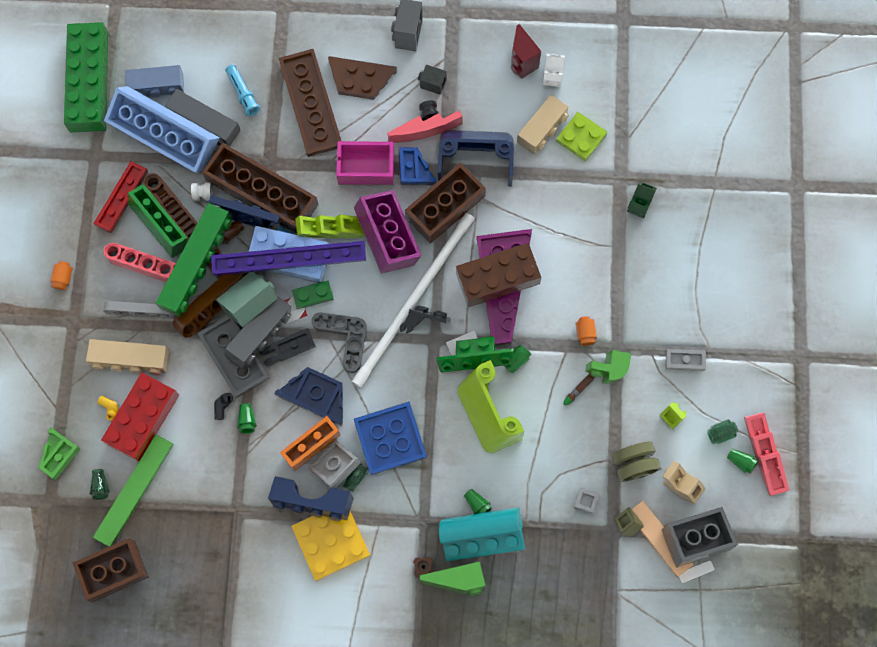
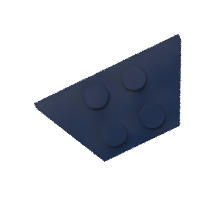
[208,195,280,229]
[274,367,343,426]

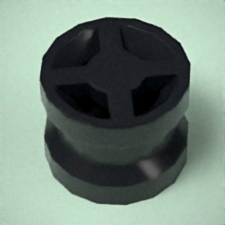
[419,100,439,121]

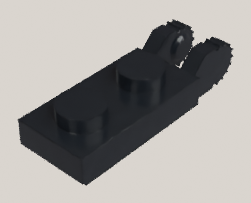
[260,328,316,366]

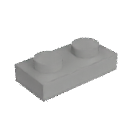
[666,349,706,371]

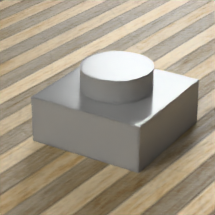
[574,488,599,514]

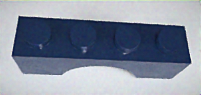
[268,476,354,521]

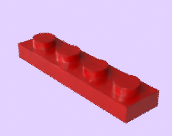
[93,161,148,233]

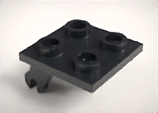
[399,305,451,334]

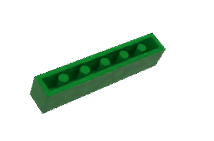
[155,203,232,317]

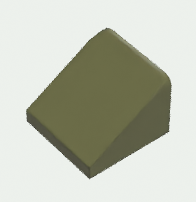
[614,507,644,537]

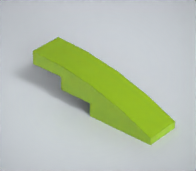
[295,214,366,238]

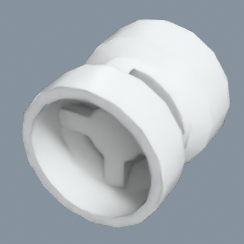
[191,182,213,201]

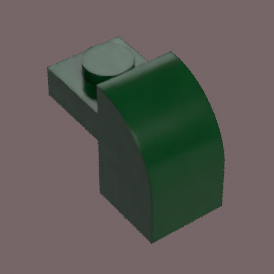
[627,181,657,218]

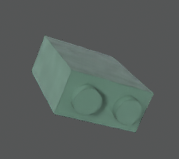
[216,272,278,327]

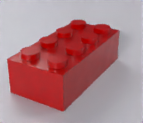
[101,372,179,462]

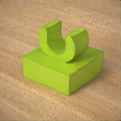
[660,402,687,430]

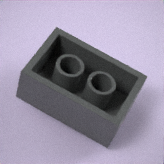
[661,507,738,568]

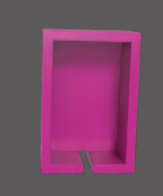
[336,141,395,185]

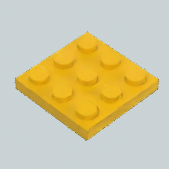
[291,511,371,581]

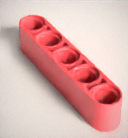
[104,243,176,282]

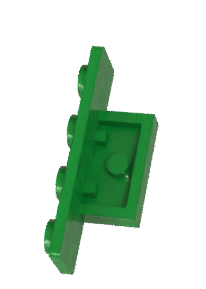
[437,336,516,373]

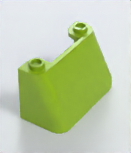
[458,360,524,453]

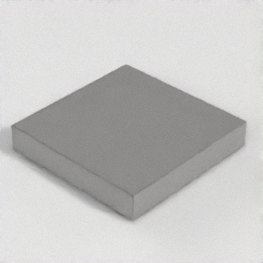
[308,439,361,489]

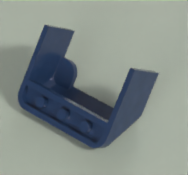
[437,130,514,187]

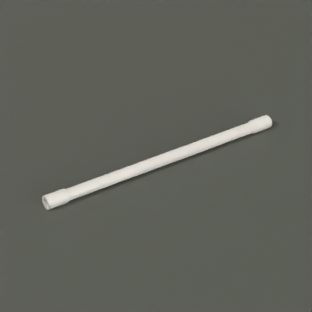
[352,213,474,388]

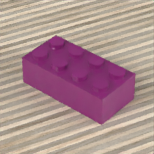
[354,190,422,274]

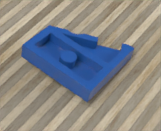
[398,147,437,185]

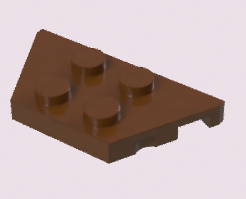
[328,56,397,100]

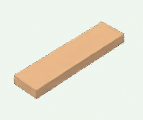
[632,501,694,578]

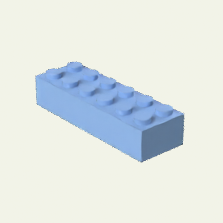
[104,86,219,173]

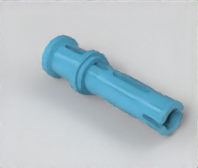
[225,64,261,116]

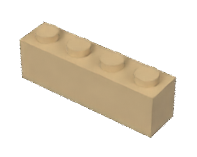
[86,339,170,375]

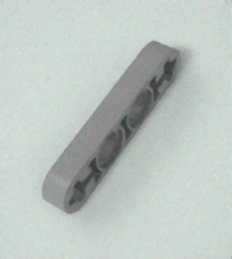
[103,301,176,319]

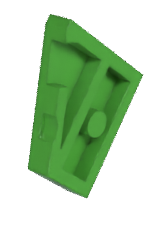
[39,427,80,480]

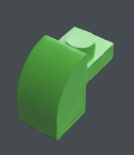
[585,350,631,384]

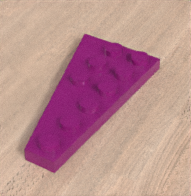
[476,229,532,346]

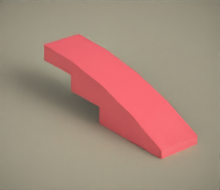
[387,111,463,143]
[744,412,789,496]

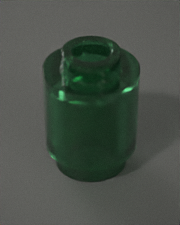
[707,419,738,444]

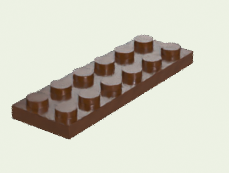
[279,49,341,157]

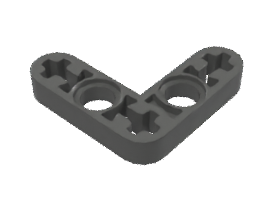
[312,312,367,373]

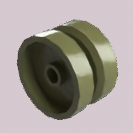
[611,441,662,482]

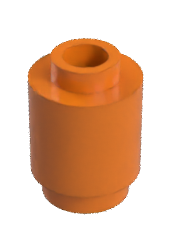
[50,261,73,290]
[575,316,597,346]

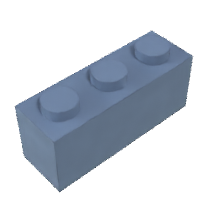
[125,65,184,97]

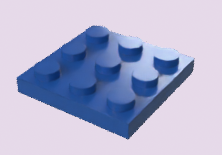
[354,402,427,475]

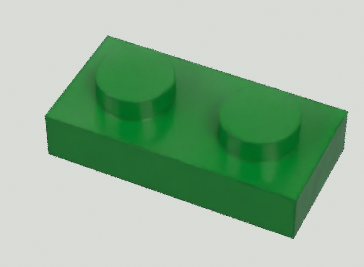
[292,280,334,310]

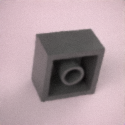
[391,0,423,52]

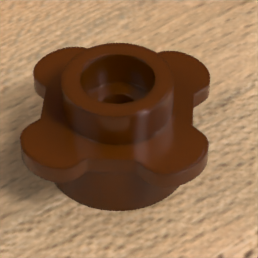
[413,557,434,578]

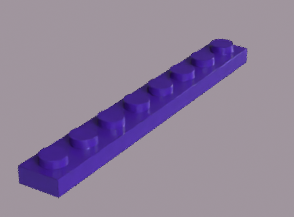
[211,241,367,276]

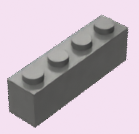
[165,89,241,146]
[225,296,292,369]

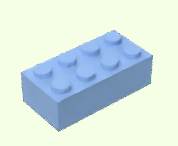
[249,226,329,283]

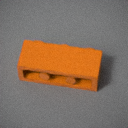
[280,416,341,472]

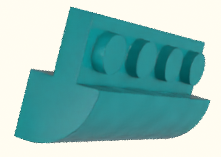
[439,507,525,561]

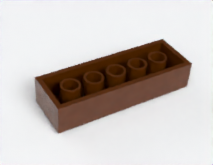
[202,143,319,234]

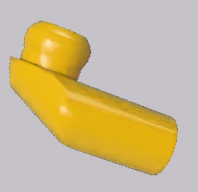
[97,395,119,421]

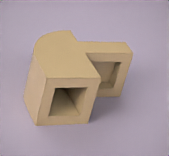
[663,461,705,505]

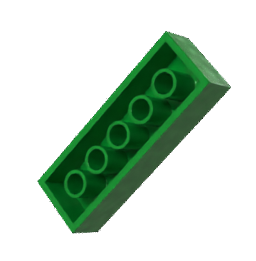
[64,22,108,133]

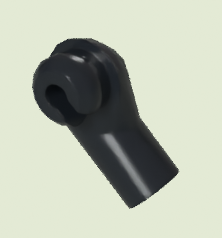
[214,393,233,420]

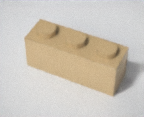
[517,95,569,155]

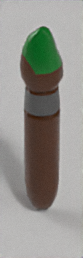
[563,373,595,405]

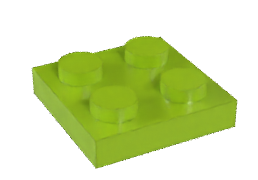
[556,112,608,162]

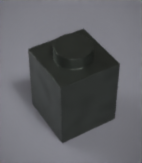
[418,65,447,95]

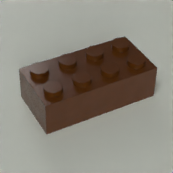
[405,163,486,244]
[456,243,542,308]

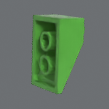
[420,562,485,597]

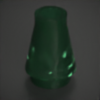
[343,464,368,492]
[89,469,110,500]

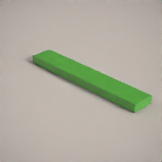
[93,434,174,547]

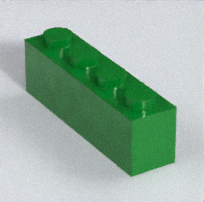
[128,184,188,258]

